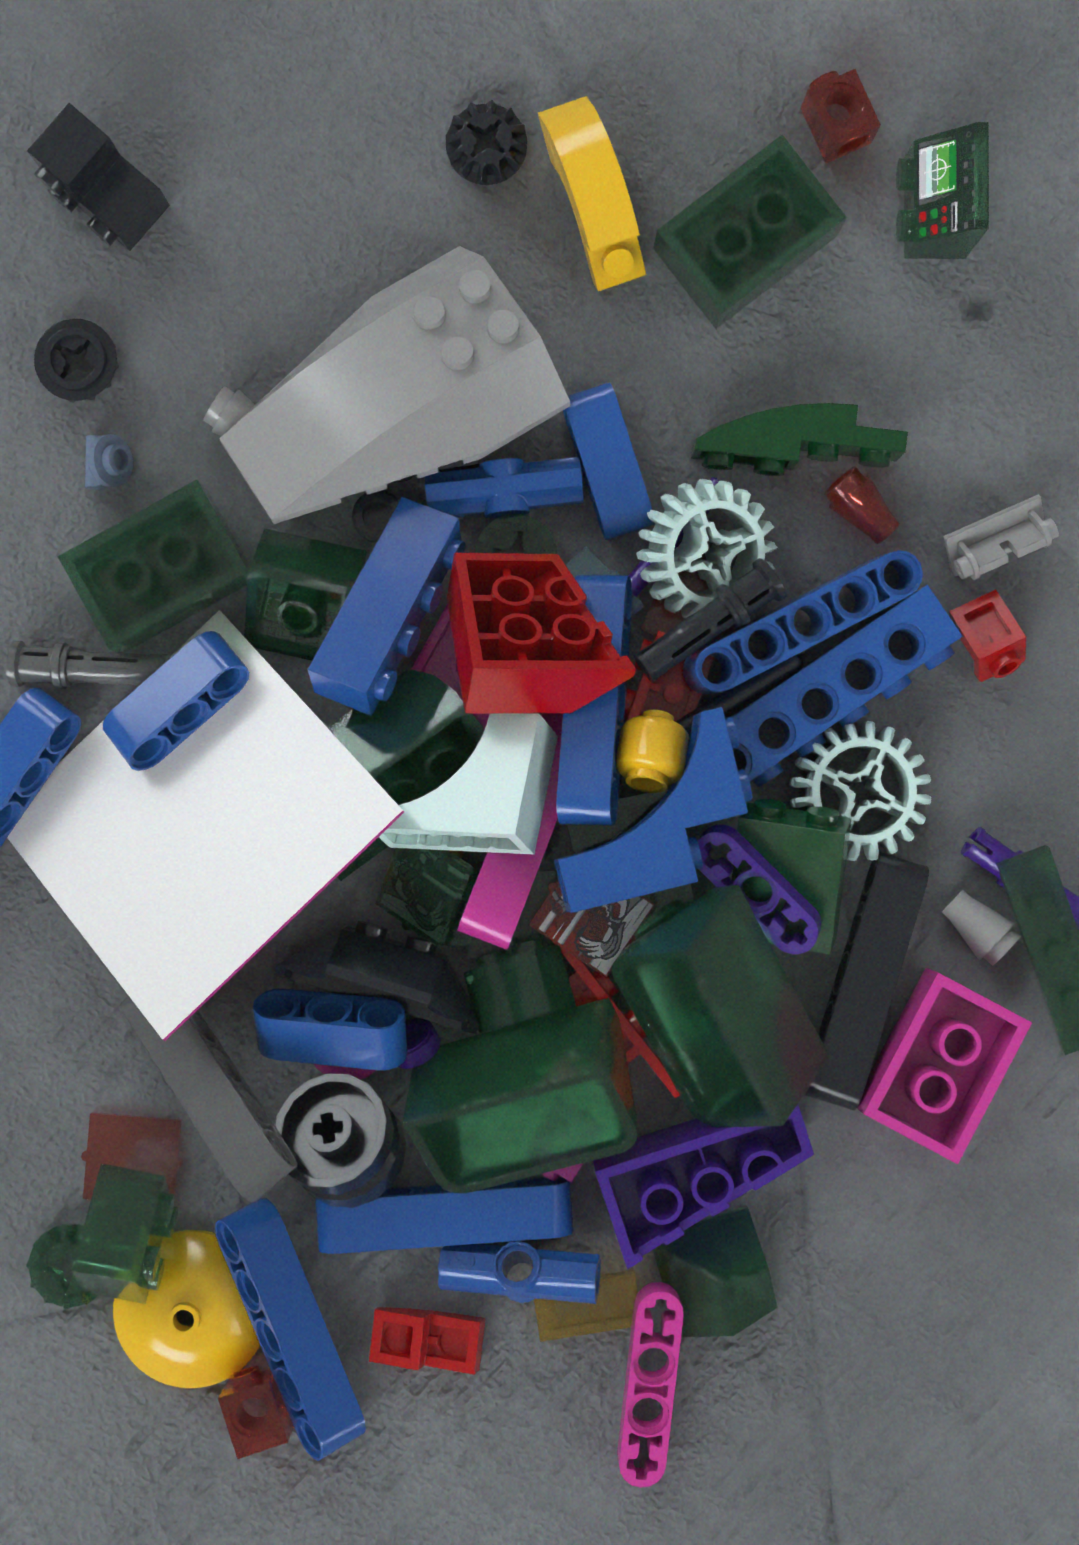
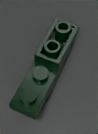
[691,403,908,476]

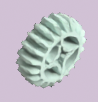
[636,479,778,619]
[789,721,931,861]

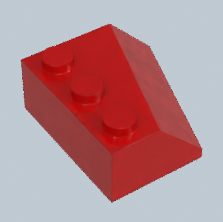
[447,553,636,714]

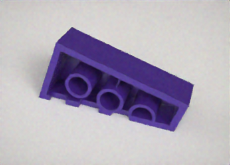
[591,1088,814,1270]

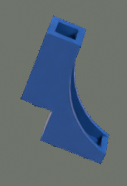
[554,707,752,913]

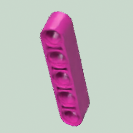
[457,713,563,950]

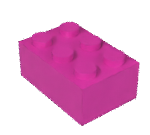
[857,968,1032,1164]

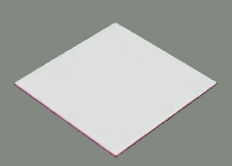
[7,610,404,1041]

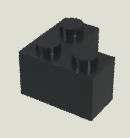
[27,103,170,251]

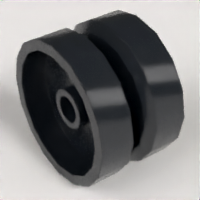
[275,1073,407,1208]

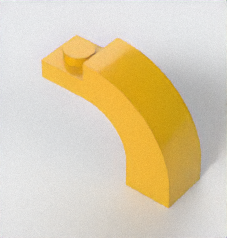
[538,96,647,292]

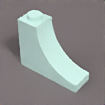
[378,713,558,855]

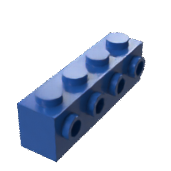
[308,497,465,716]

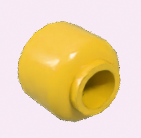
[616,710,689,793]

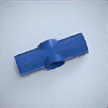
[425,457,584,519]
[438,1241,601,1304]

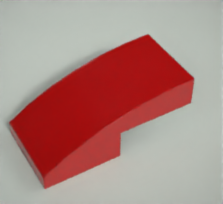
[369,1307,486,1375]

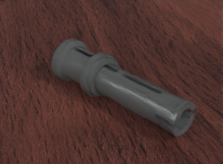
[6,641,170,689]

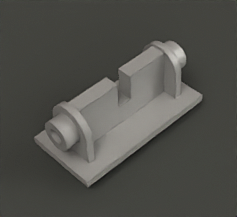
[944,494,1059,580]

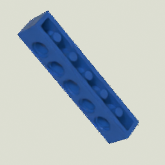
[732,585,963,787]

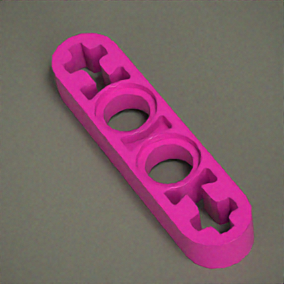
[617,1282,684,1488]

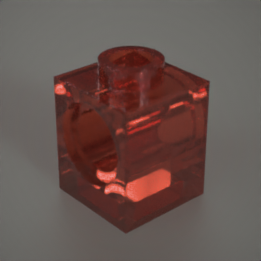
[801,69,881,163]
[218,1366,294,1459]

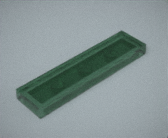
[996,845,1079,1055]

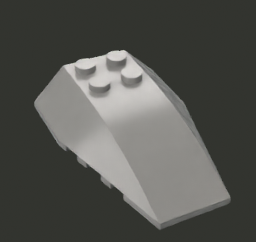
[219,246,570,524]

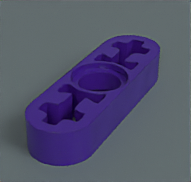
[697,825,821,954]

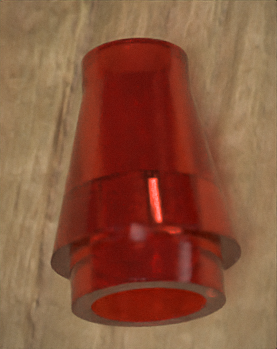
[824,466,900,544]

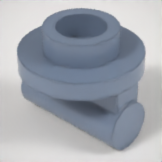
[85,434,133,490]

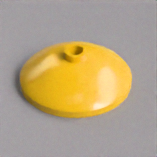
[113,1230,260,1388]

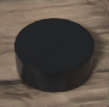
[352,490,399,543]

